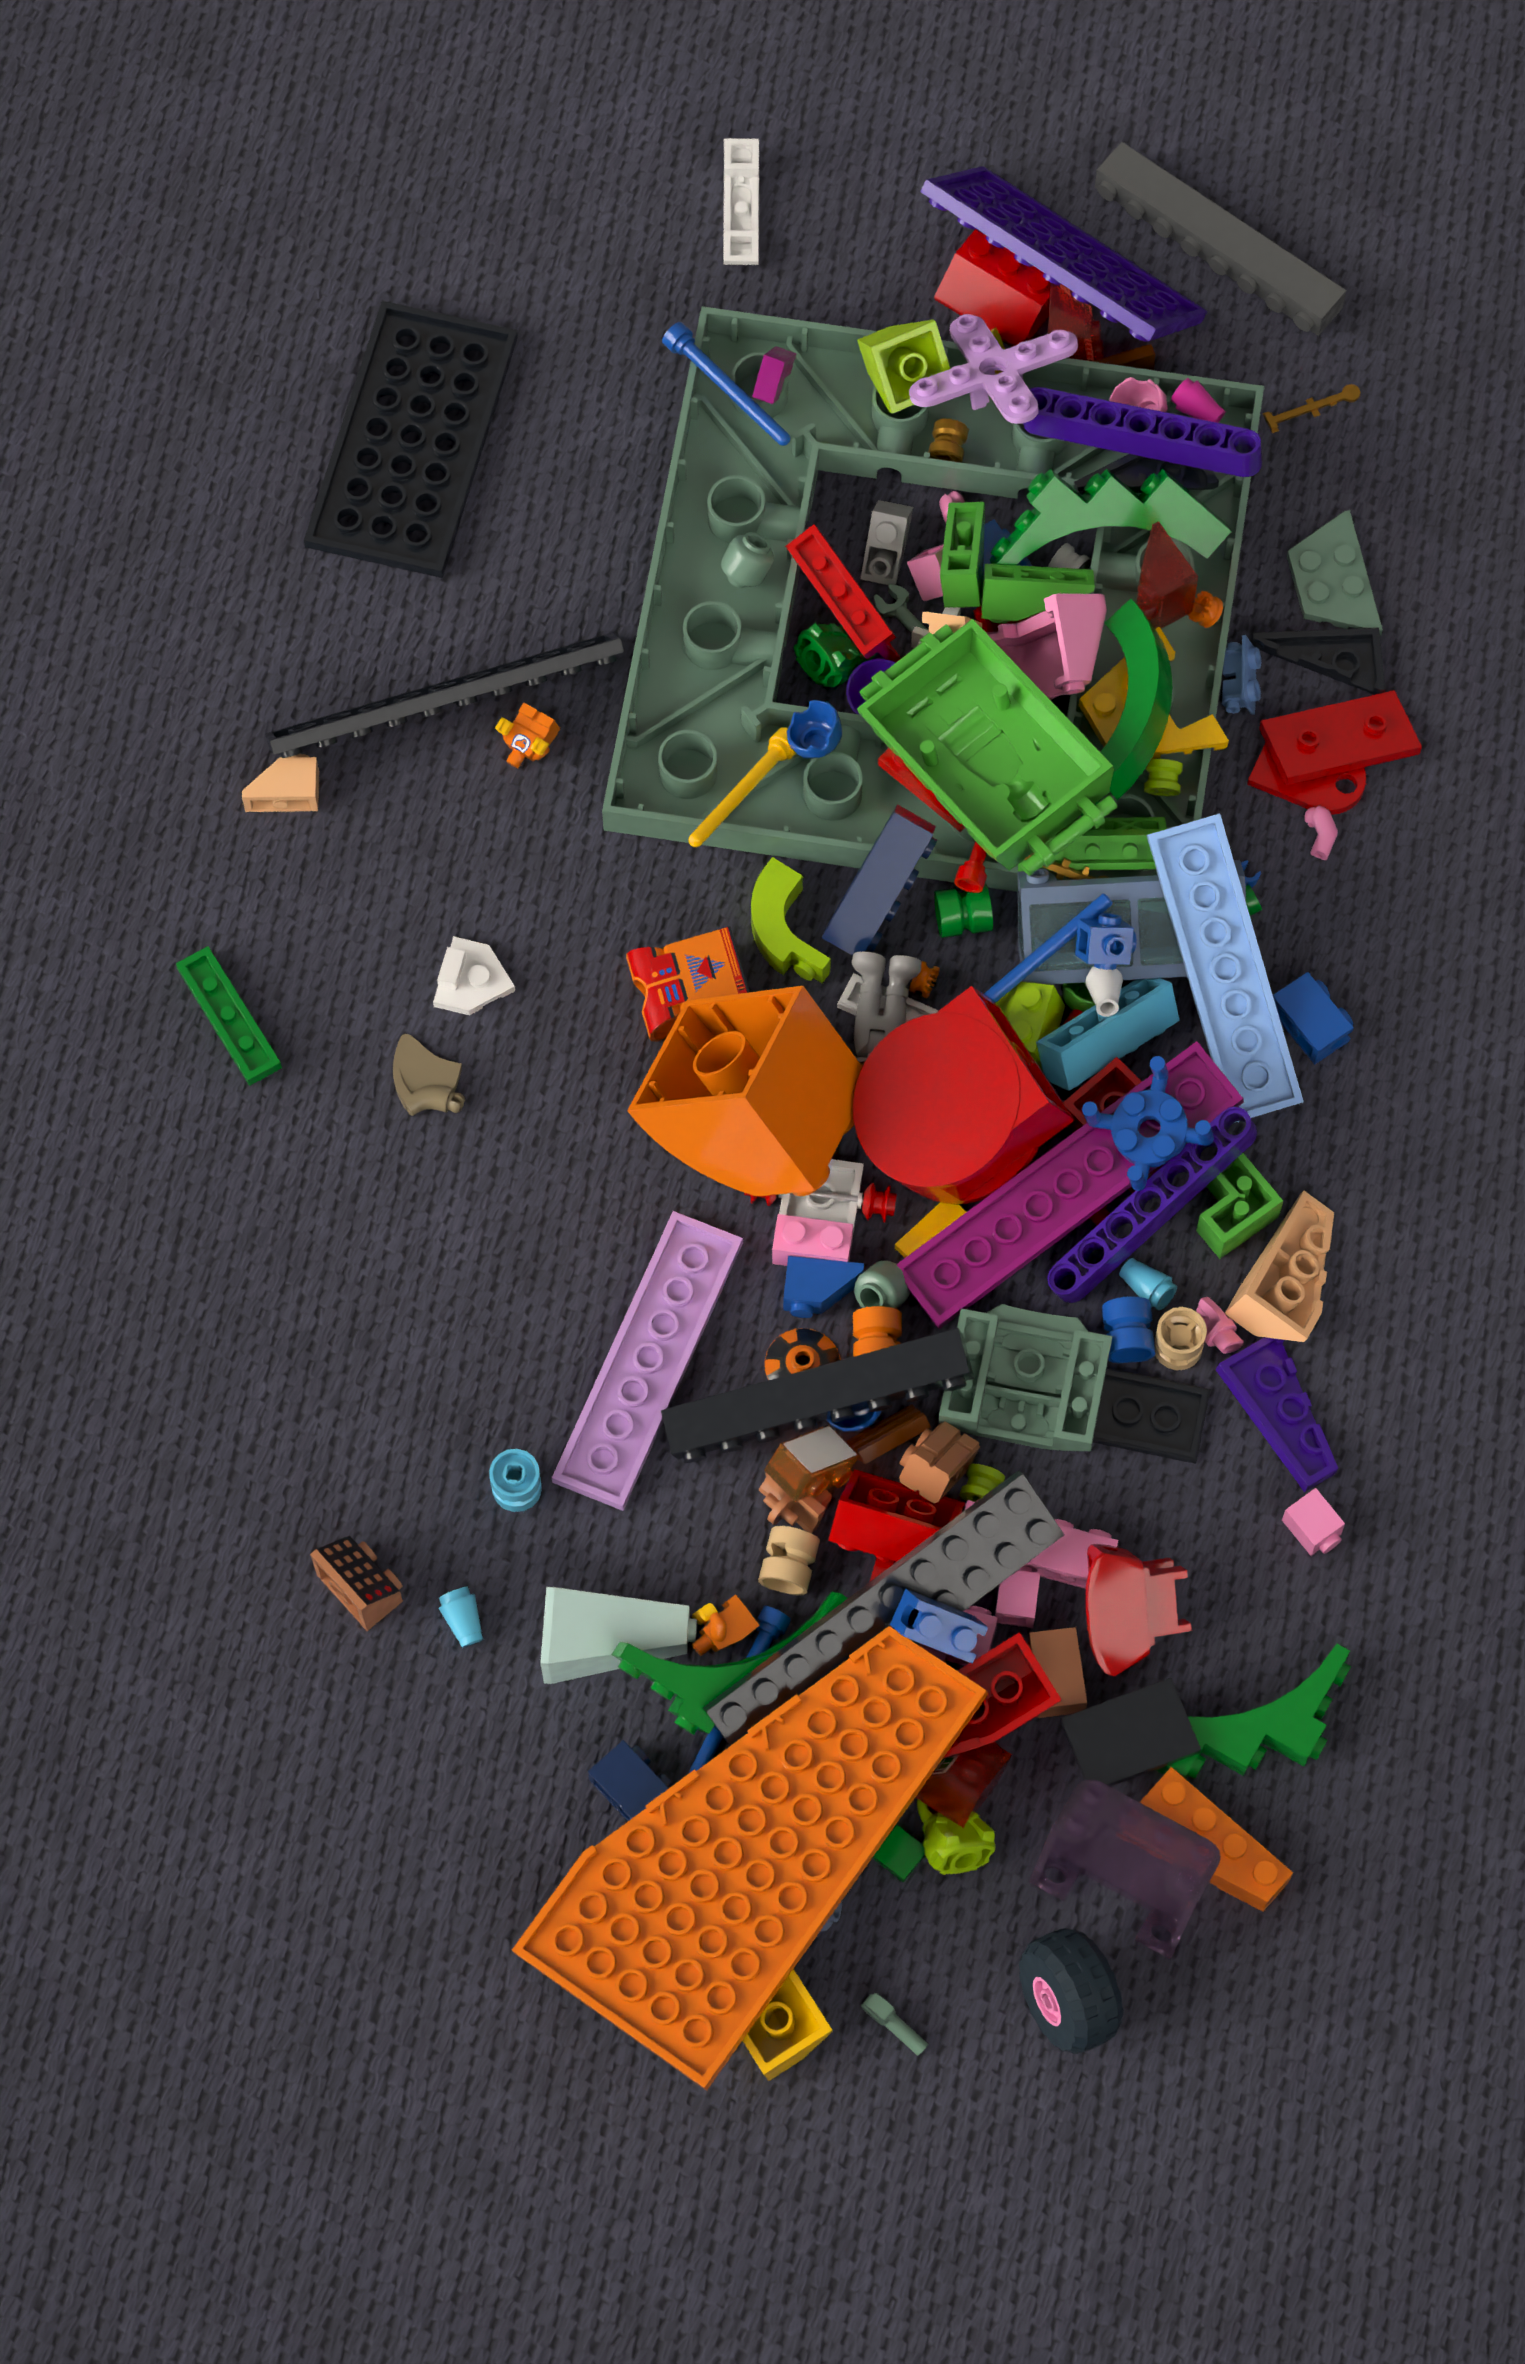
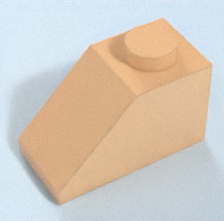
[242,754,319,812]

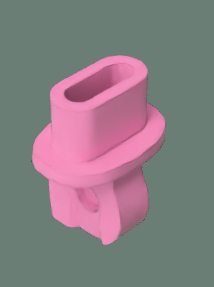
[1196,1297,1244,1354]

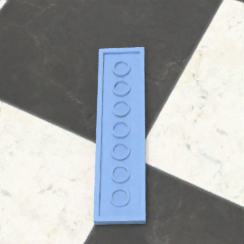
[1146,813,1304,1122]

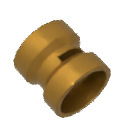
[928,419,969,463]

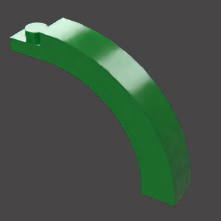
[1080,598,1173,817]

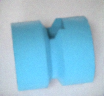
[489,1449,542,1512]

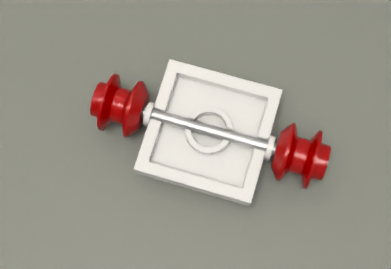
[744,1159,897,1232]

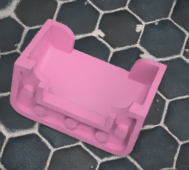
[986,594,1107,700]

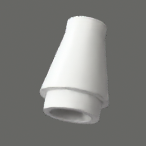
[1085,966,1123,1017]

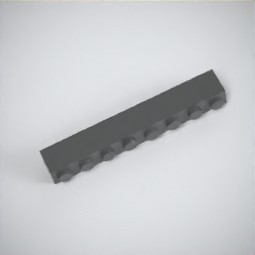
[1095,142,1347,336]

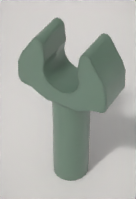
[874,584,928,633]
[861,1993,928,2056]

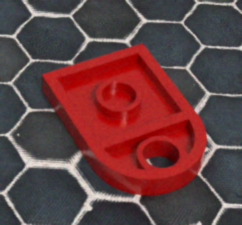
[1247,742,1366,815]

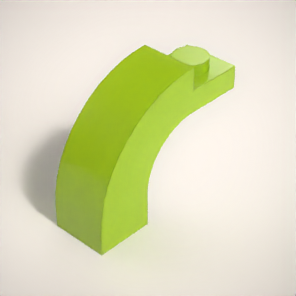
[751,857,831,983]

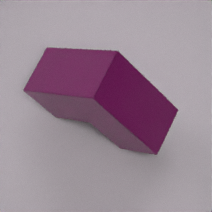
[752,346,796,404]

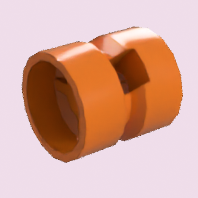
[853,1306,902,1357]

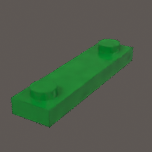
[176,946,282,1086]

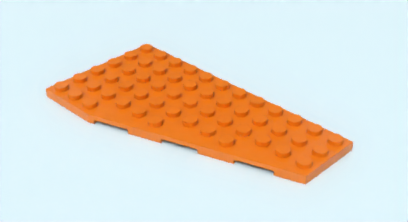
[512,1626,988,2091]

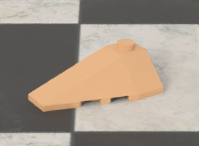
[1225,1191,1334,1342]

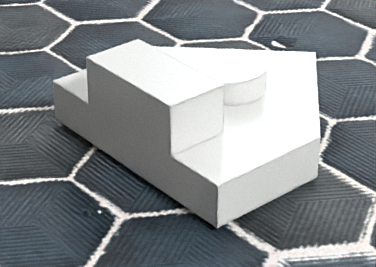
[433,937,515,1015]

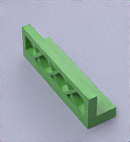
[1017,817,1167,871]

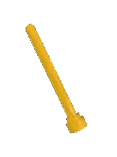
[688,728,796,847]

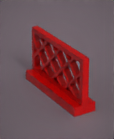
[785,524,901,663]

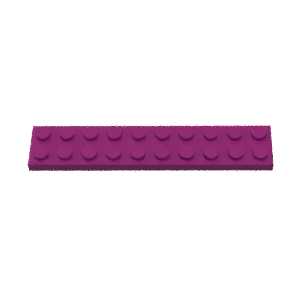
[896,1041,1244,1329]

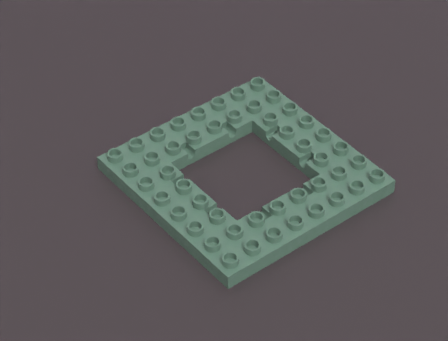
[602,306,1264,914]

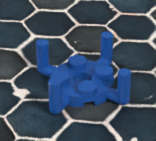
[1082,1056,1214,1191]

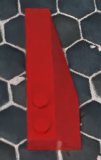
[943,1632,1062,1759]

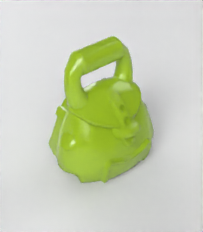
[917,1787,996,1875]

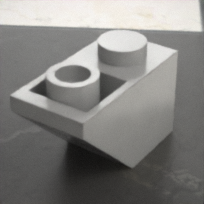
[860,500,913,585]

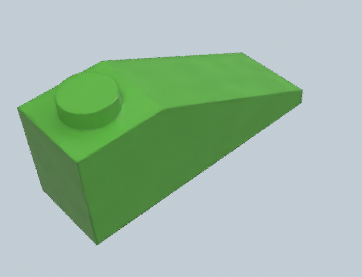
[940,502,985,608]
[981,564,1095,623]

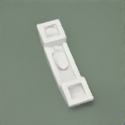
[724,139,759,265]

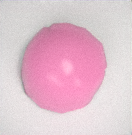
[1109,377,1167,412]

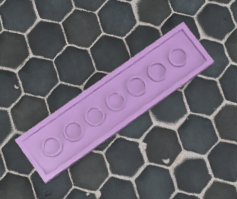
[552,1211,743,1511]

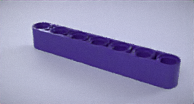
[1023,387,1262,477]
[1047,1107,1257,1303]

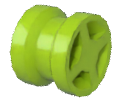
[1144,759,1183,796]
[960,1464,1005,1502]

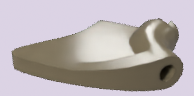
[393,1034,465,1116]

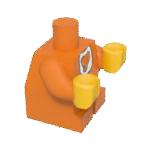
[495,702,560,769]
[692,1594,760,1656]

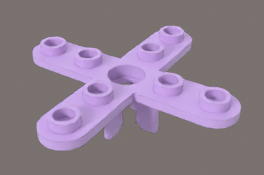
[909,314,1078,424]

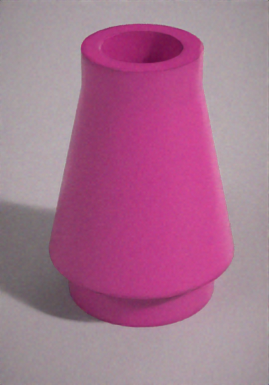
[1171,378,1226,423]

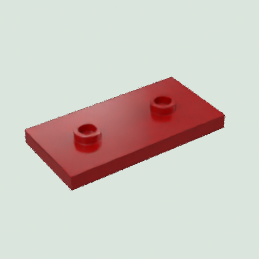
[1259,690,1422,785]

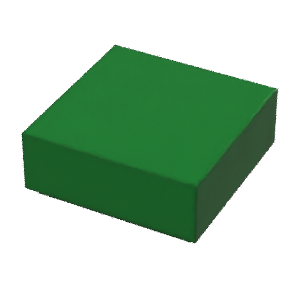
[873,1825,925,1882]

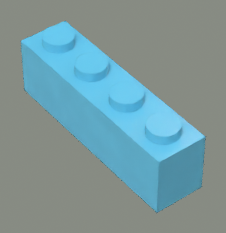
[1036,978,1180,1091]

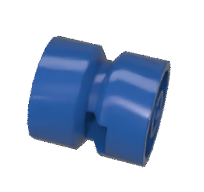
[1102,1297,1156,1363]

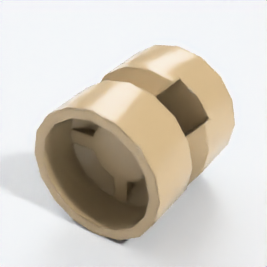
[1155,1307,1207,1371]
[758,1526,820,1595]

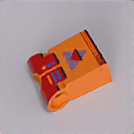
[626,926,749,1042]

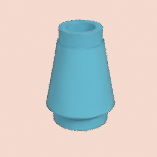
[1119,1258,1177,1310]
[438,1587,483,1648]

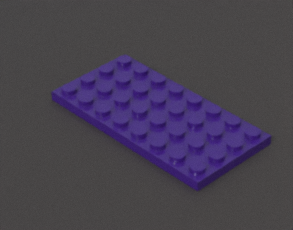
[920,166,1208,342]

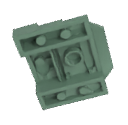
[939,1304,1112,1451]

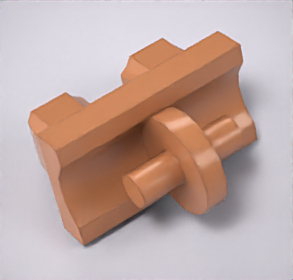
[759,1461,832,1533]

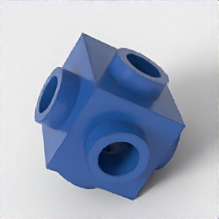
[1075,913,1137,970]

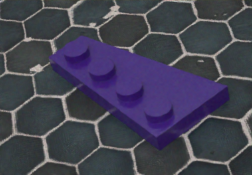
[1216,1337,1338,1492]

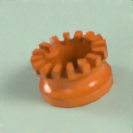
[1188,591,1223,628]
[909,961,940,998]

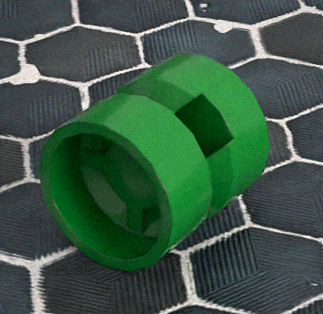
[934,883,993,938]

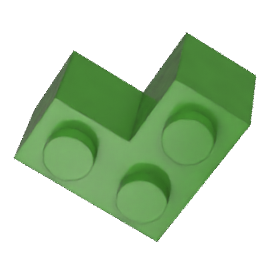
[1196,1153,1283,1259]

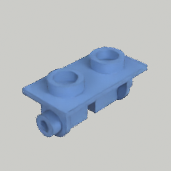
[1222,635,1261,715]

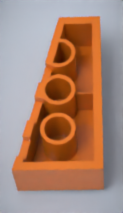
[1116,1767,1293,1912]

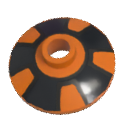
[765,1328,841,1380]

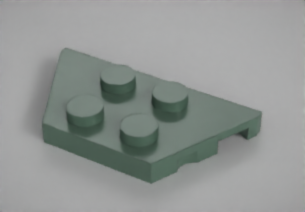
[1287,510,1383,635]

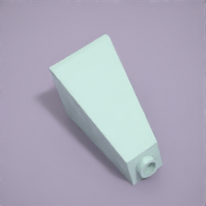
[541,1587,697,1684]

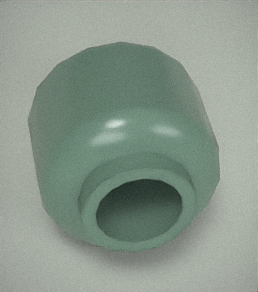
[721,532,774,588]
[854,1261,910,1309]

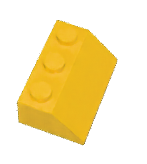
[743,1969,833,2081]

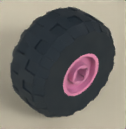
[1019,1928,1124,2054]

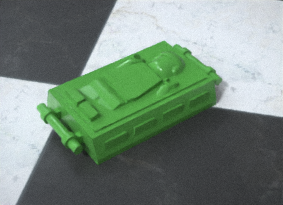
[857,619,1118,876]

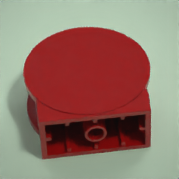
[853,986,1074,1204]

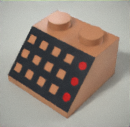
[310,1535,403,1631]

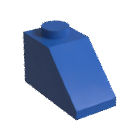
[783,1256,864,1318]

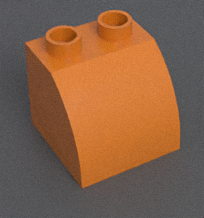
[627,986,862,1196]

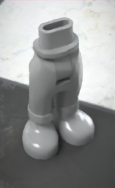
[851,952,921,1067]

